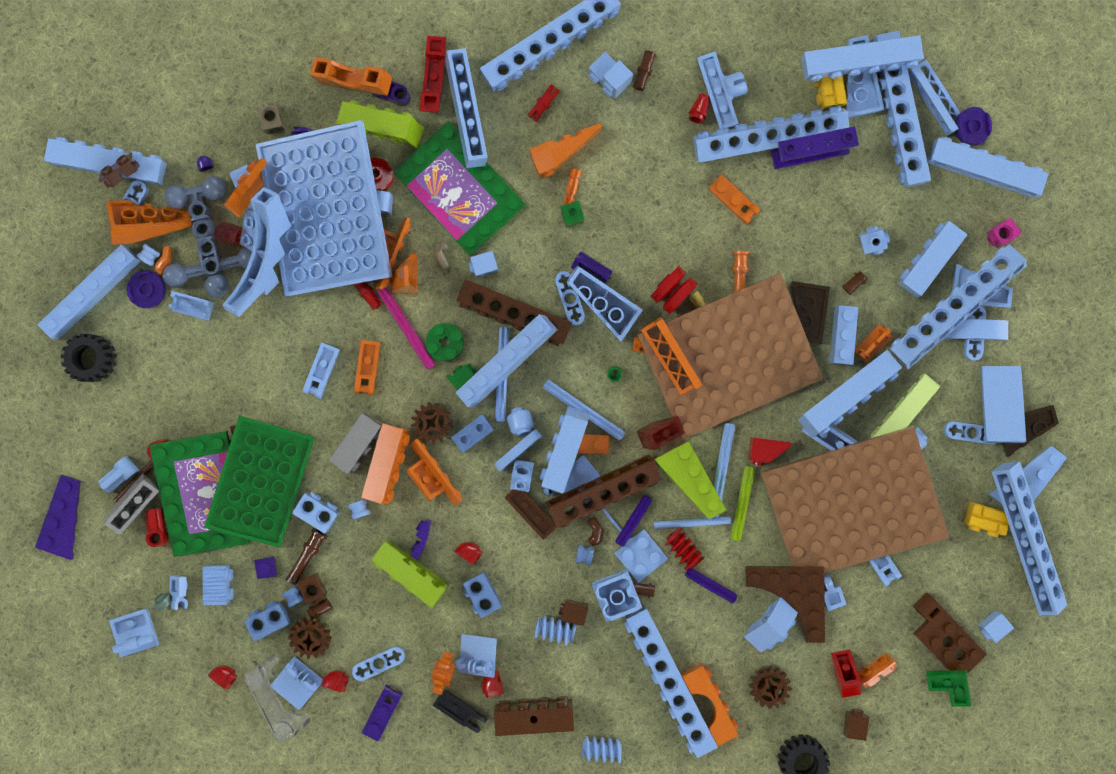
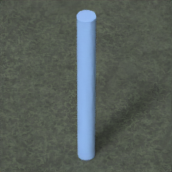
[654,516,731,529]

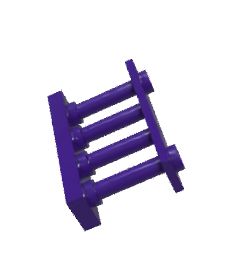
[771,126,859,170]

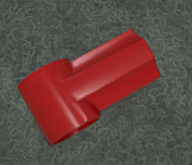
[145,508,169,547]

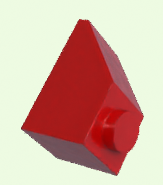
[748,437,791,466]
[831,649,862,698]

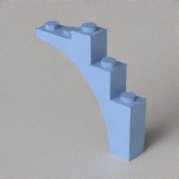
[223,187,291,317]

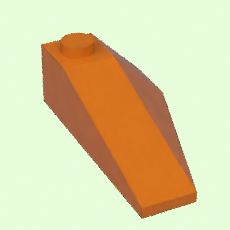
[529,123,602,178]
[389,253,417,293]

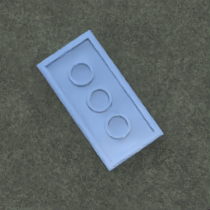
[981,366,1026,443]

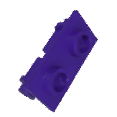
[570,251,613,284]

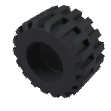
[60,334,117,382]
[778,734,830,774]

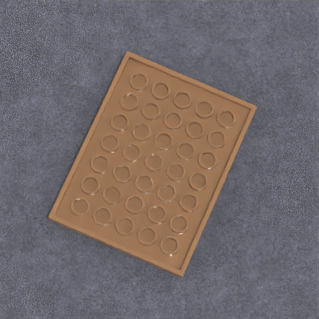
[637,273,823,440]
[761,426,950,573]

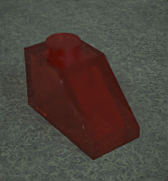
[215,221,242,249]
[637,416,685,450]

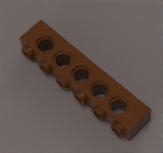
[456,279,572,346]
[545,454,662,528]

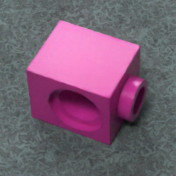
[986,218,1022,248]

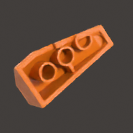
[106,200,192,245]

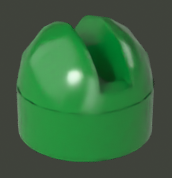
[607,366,622,382]

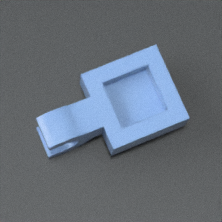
[824,574,847,611]
[169,575,188,610]

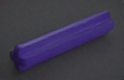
[615,495,653,547]
[685,568,737,604]

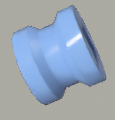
[136,243,161,267]
[348,499,371,519]

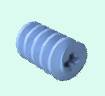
[534,615,576,646]
[582,736,622,764]

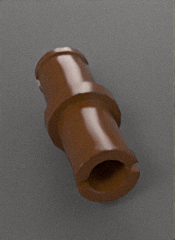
[633,50,656,91]

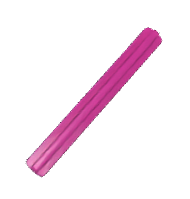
[377,287,435,369]

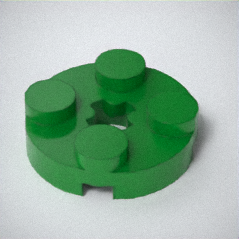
[426,323,464,361]

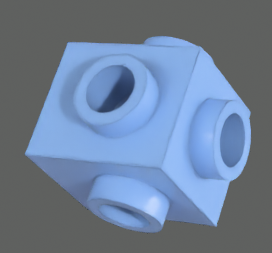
[859,226,890,255]

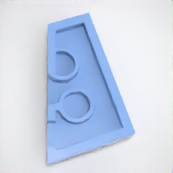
[952,264,1013,308]

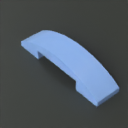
[930,319,1008,340]

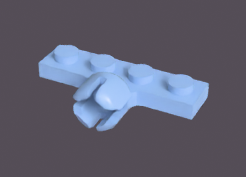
[697,51,748,129]

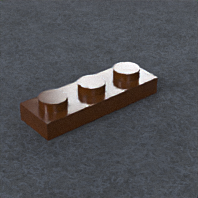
[504,489,556,540]

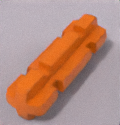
[563,169,581,205]

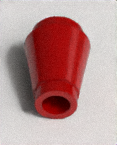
[688,93,710,124]

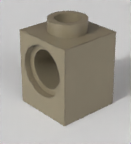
[258,103,285,134]

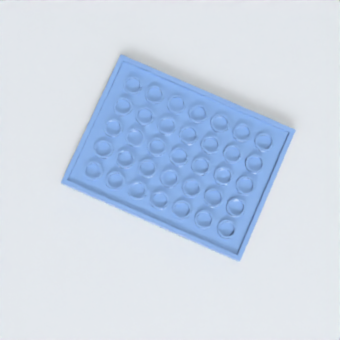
[256,120,392,297]

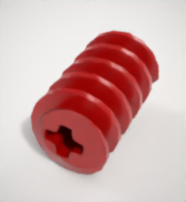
[665,527,705,570]

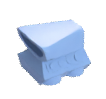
[592,569,642,622]

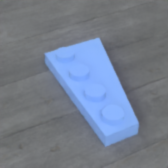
[988,446,1067,506]

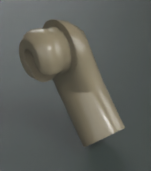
[435,241,450,270]

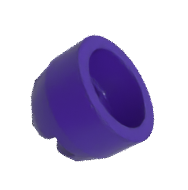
[197,156,214,172]

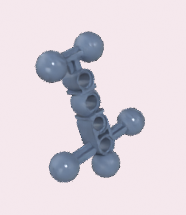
[163,176,252,298]

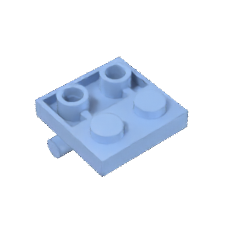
[109,608,159,657]

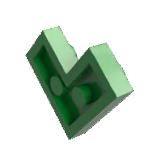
[926,670,972,707]

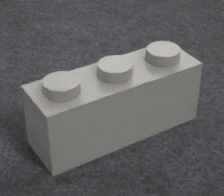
[329,413,382,474]
[104,473,159,535]

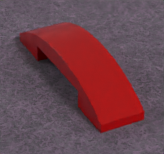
[419,35,447,113]

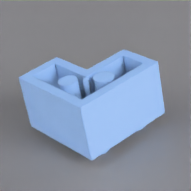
[588,52,633,99]
[744,597,798,653]

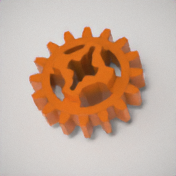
[430,651,456,695]

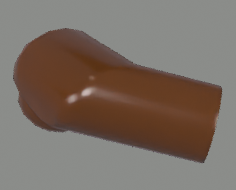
[587,516,604,546]

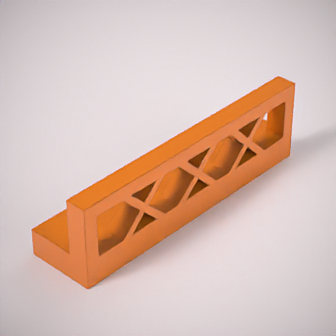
[640,317,702,395]

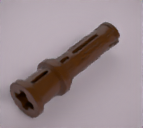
[286,528,328,585]

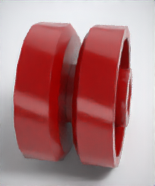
[650,266,698,315]

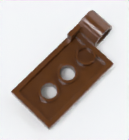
[913,592,987,674]

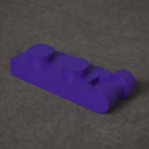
[361,685,403,741]

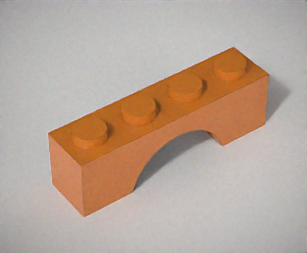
[310,57,393,96]
[681,663,739,746]

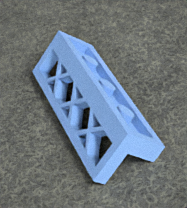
[908,60,960,136]

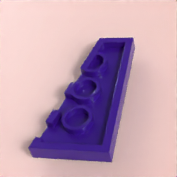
[35,475,81,560]

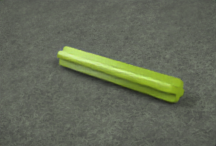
[730,466,755,541]

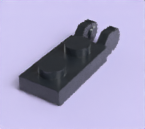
[433,688,488,733]

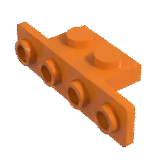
[224,157,268,217]
[375,217,411,290]
[406,439,462,506]

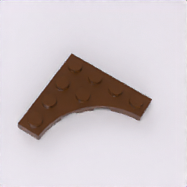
[745,566,825,643]

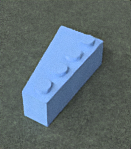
[567,265,643,341]
[539,406,590,494]

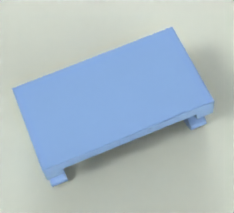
[168,291,214,321]

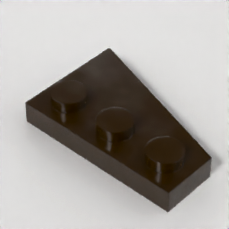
[791,281,830,344]
[1002,405,1059,457]

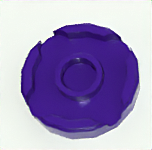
[955,107,992,146]
[127,270,166,308]

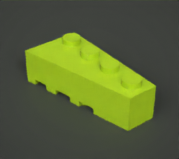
[336,100,424,149]
[654,441,726,521]
[372,539,449,608]

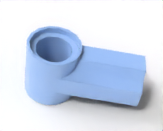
[98,456,140,494]

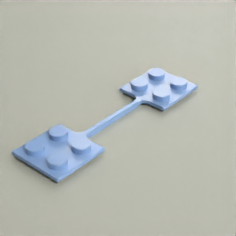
[564,455,668,583]

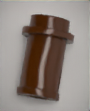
[842,271,867,295]
[632,582,655,599]
[307,598,333,620]

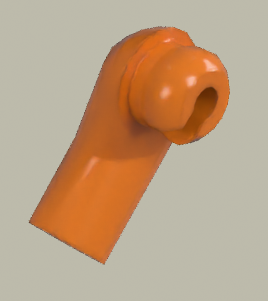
[155,246,172,275]

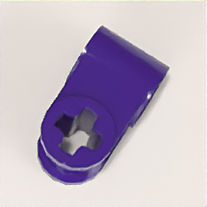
[372,81,411,106]

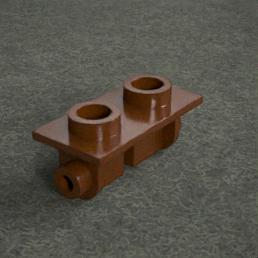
[99,153,140,188]

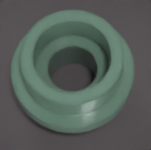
[153,593,172,611]

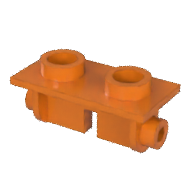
[854,324,893,364]
[858,652,897,688]

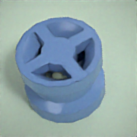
[575,544,594,566]
[282,585,304,607]

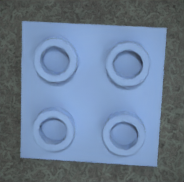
[455,634,497,678]
[270,656,323,710]

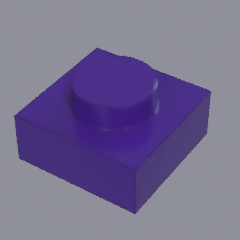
[254,556,278,579]

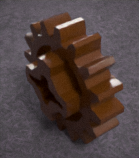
[411,402,453,444]
[288,617,332,659]
[749,665,792,709]

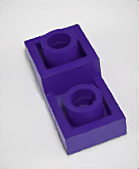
[411,518,431,560]

